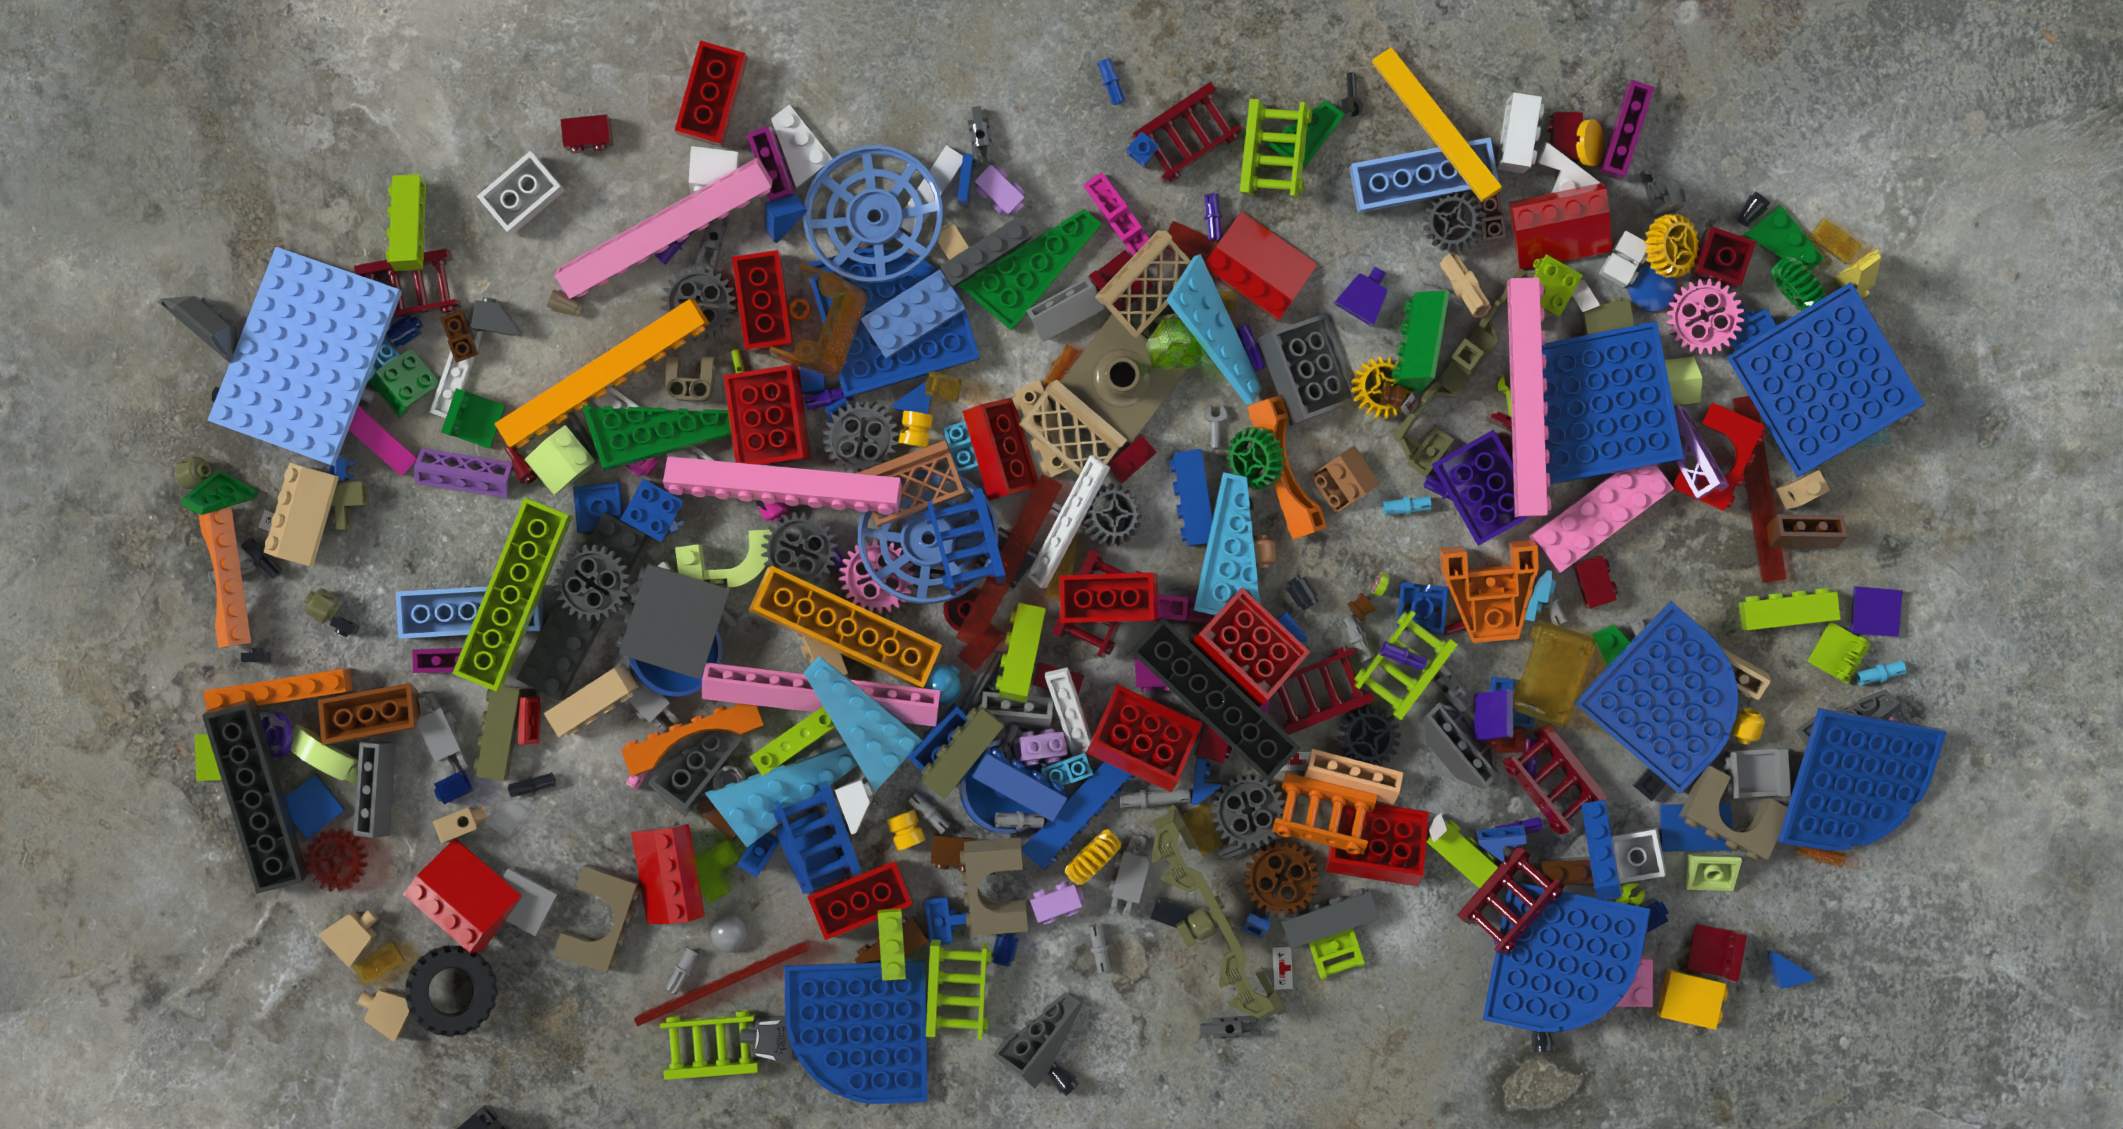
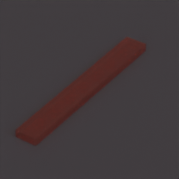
[1731,396,1786,583]
[956,474,1062,649]
[634,940,811,1027]

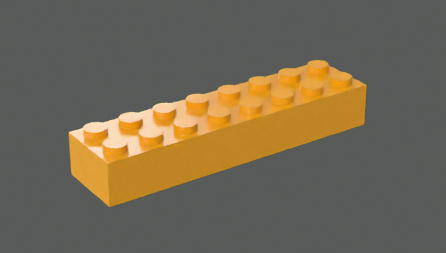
[748,566,942,688]

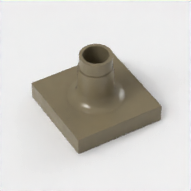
[1060,314,1187,445]

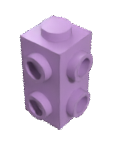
[975,165,1025,217]
[1013,729,1068,766]
[1030,881,1085,924]

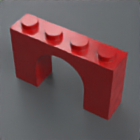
[1672,402,1766,511]

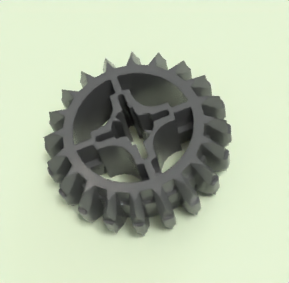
[1423,192,1487,254]
[1081,483,1142,547]

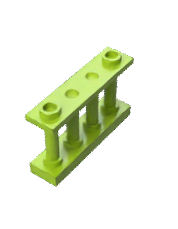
[1240,99,1312,199]
[1354,610,1458,720]
[750,706,836,776]
[926,939,992,1040]
[660,1010,760,1080]

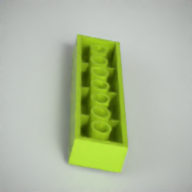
[452,497,573,692]

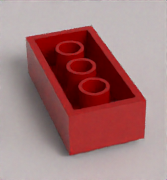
[674,40,748,148]
[732,250,794,352]
[1059,573,1159,624]
[807,859,914,940]

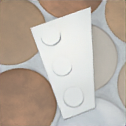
[771,105,832,189]

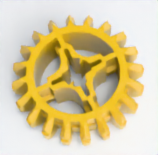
[1644,214,1701,278]
[1351,356,1414,420]
[1065,829,1121,885]

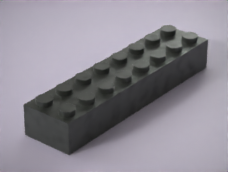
[516,513,649,701]
[1130,617,1301,782]
[202,698,308,894]

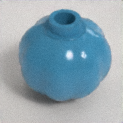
[924,663,962,705]

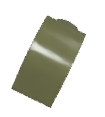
[331,482,369,530]

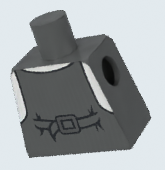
[740,1015,793,1064]

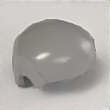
[713,766,748,791]
[711,914,748,953]

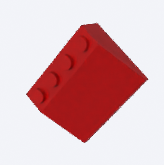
[1508,183,1612,270]
[1205,211,1318,322]
[723,365,811,465]
[1190,587,1310,707]
[1086,684,1203,792]
[1326,804,1429,887]
[631,824,705,924]
[403,838,523,953]

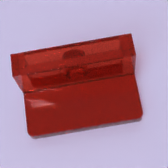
[1166,221,1214,263]
[958,622,1006,672]

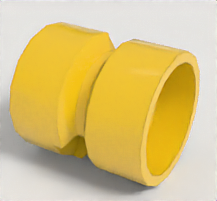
[898,411,933,448]
[886,809,926,851]

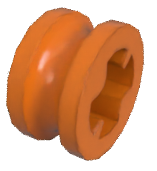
[789,299,811,320]

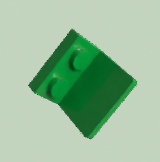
[370,349,440,418]
[441,388,506,449]

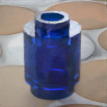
[386,314,423,347]
[992,933,1019,966]

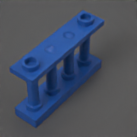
[924,488,1006,596]
[772,781,861,892]

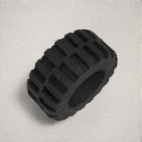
[405,945,498,1037]

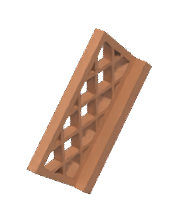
[857,440,965,527]

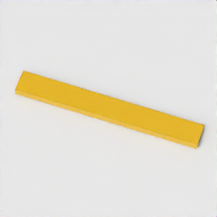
[1372,47,1502,203]

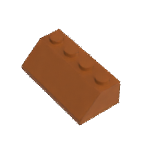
[318,683,420,745]

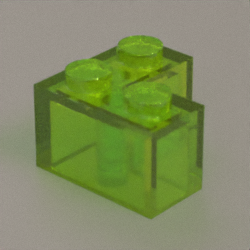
[1145,319,1203,370]
[695,839,741,904]

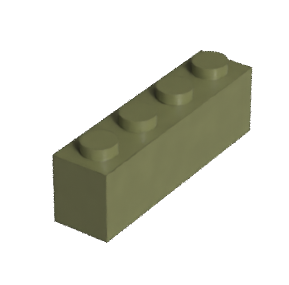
[474,685,524,781]
[921,704,1004,800]

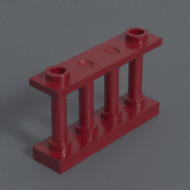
[1132,81,1242,183]
[354,248,461,319]
[1051,548,1143,658]
[1277,646,1375,735]
[1502,724,1608,835]
[1457,846,1565,956]

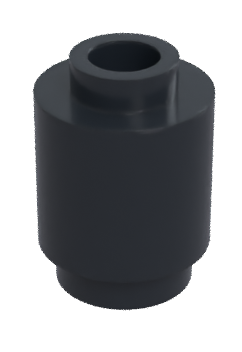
[1286,575,1319,611]

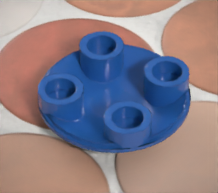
[1628,265,1676,312]

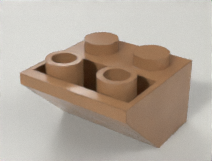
[1309,445,1380,514]

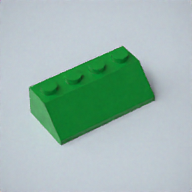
[1392,290,1450,393]

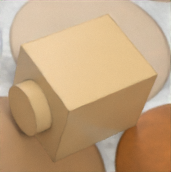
[937,224,969,260]

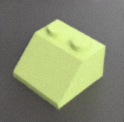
[525,425,595,496]

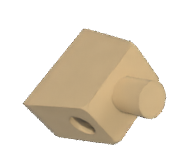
[1776,468,1830,510]
[432,806,490,843]
[318,909,378,967]
[357,988,411,1042]

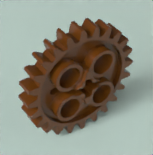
[1244,841,1320,917]

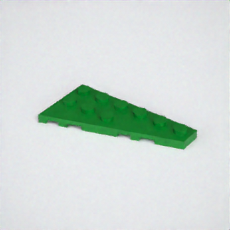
[958,209,1102,331]
[582,405,732,471]

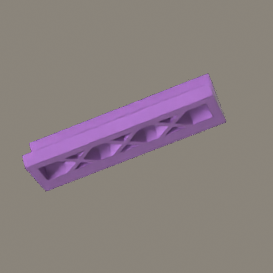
[1674,405,1729,499]
[414,448,513,498]

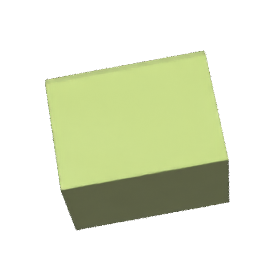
[1665,356,1702,406]
[1686,853,1742,891]

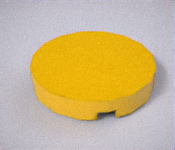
[1576,119,1604,166]

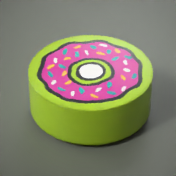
[1372,572,1390,596]

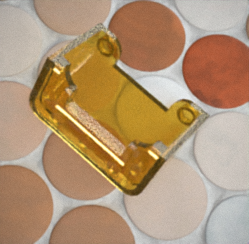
[1513,620,1596,729]

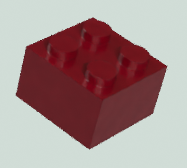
[1691,227,1757,289]

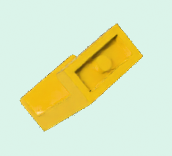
[1656,968,1728,1030]

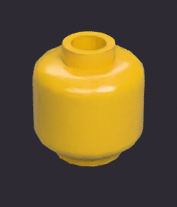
[1731,708,1765,745]

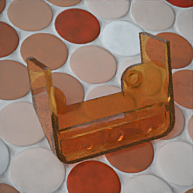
[769,263,867,378]

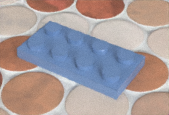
[861,270,965,359]

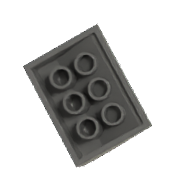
[1257,313,1358,426]

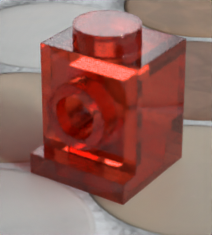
[1490,728,1526,753]

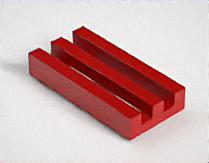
[518,697,540,745]

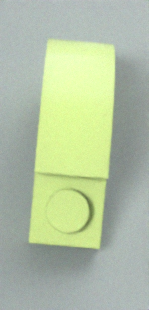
[703,530,772,588]
[290,724,358,785]

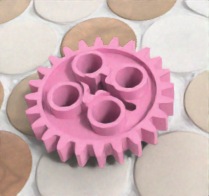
[1667,279,1744,355]
[838,539,914,615]

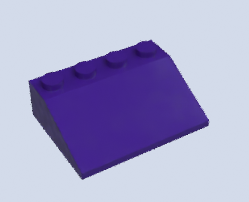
[1432,429,1530,546]

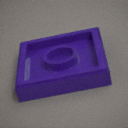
[1850,586,1903,637]
[1474,689,1513,741]

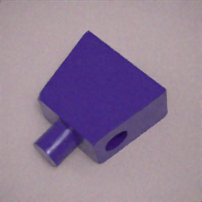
[1334,267,1388,327]

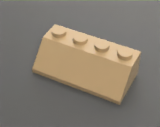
[264,462,339,567]

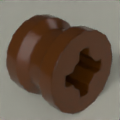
[1380,382,1404,409]
[1347,592,1376,622]

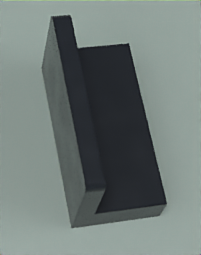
[1150,896,1196,928]

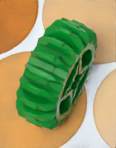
[1771,256,1827,311]
[1226,426,1287,490]

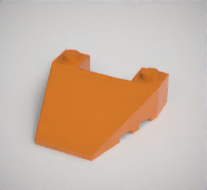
[1439,540,1539,643]

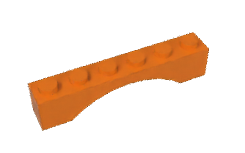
[1247,395,1327,539]
[199,506,251,648]
[203,668,353,711]
[621,703,764,778]

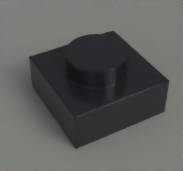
[330,616,360,637]
[241,648,271,662]
[1632,768,1667,801]

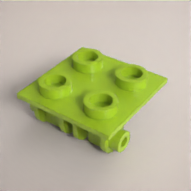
[1533,254,1583,316]
[1807,621,1871,685]
[194,734,222,781]

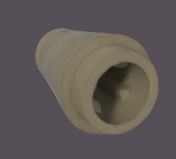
[547,289,583,317]

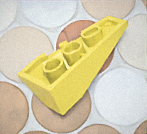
[1833,249,1881,299]

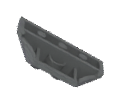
[158,296,238,363]
[1423,702,1499,789]

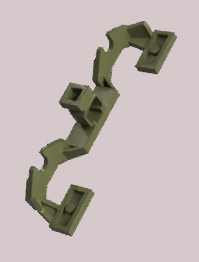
[1394,269,1551,478]
[1151,804,1286,1022]

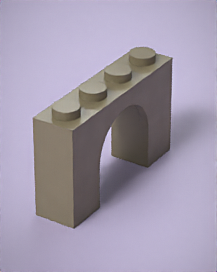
[1679,766,1788,862]
[960,837,1028,936]
[553,864,642,973]

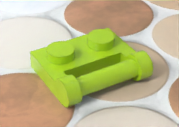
[1308,928,1365,981]

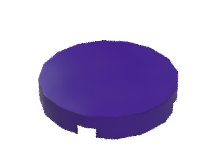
[262,712,293,759]

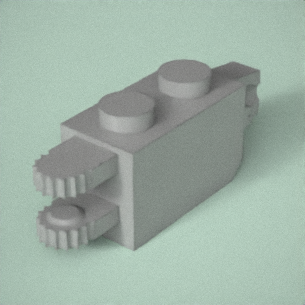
[616,663,680,733]
[417,693,470,776]
[1108,834,1150,919]

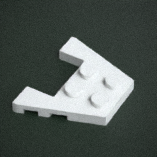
[1538,142,1601,193]

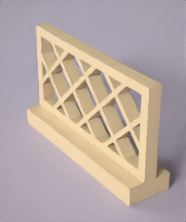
[1095,230,1191,338]
[1019,379,1127,476]

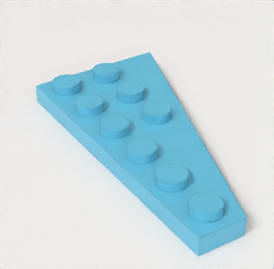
[1166,254,1262,405]
[1193,472,1260,615]
[804,655,922,792]
[705,743,858,847]

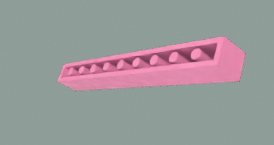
[554,157,773,299]
[1507,277,1551,517]
[663,457,902,515]
[702,663,940,727]

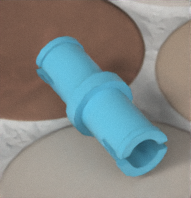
[1382,496,1431,516]
[1856,660,1906,686]

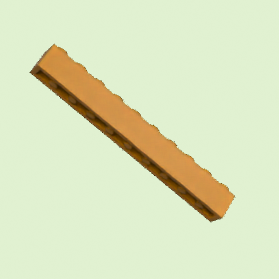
[494,299,709,449]

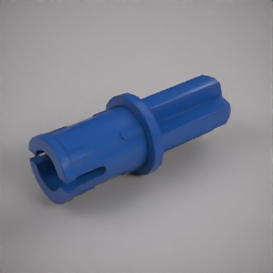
[1097,58,1125,105]

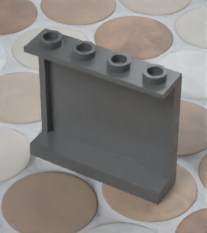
[616,562,730,679]

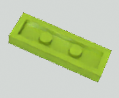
[878,909,906,981]

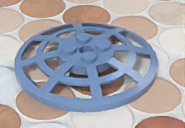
[803,145,943,283]
[858,469,998,604]

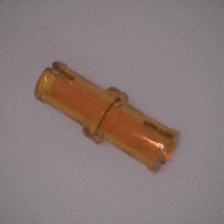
[1041,344,1078,386]
[1795,846,1846,868]

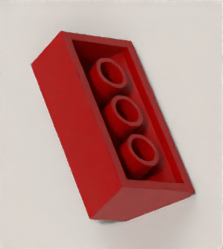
[962,397,1040,501]

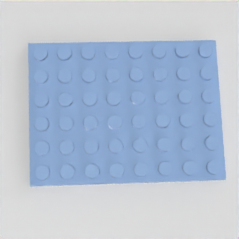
[208,247,402,466]

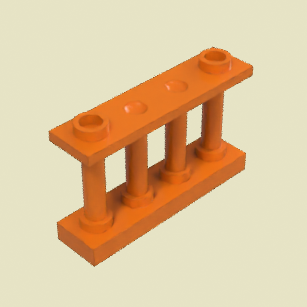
[1272,772,1377,854]

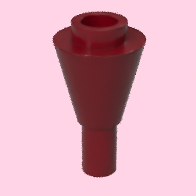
[504,446,538,484]

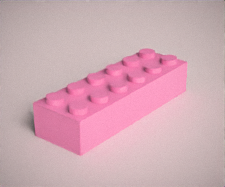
[1528,465,1674,573]

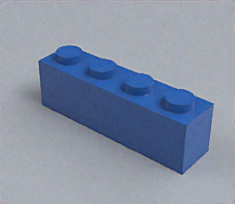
[1169,449,1212,546]
[971,748,1068,822]
[1581,800,1622,900]

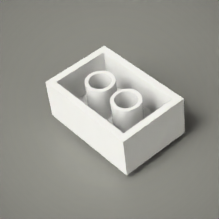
[1496,92,1544,174]
[477,151,566,236]

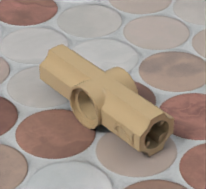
[1439,253,1492,318]

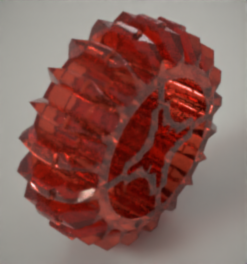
[304,828,369,892]

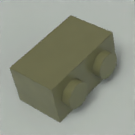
[1579,297,1634,336]

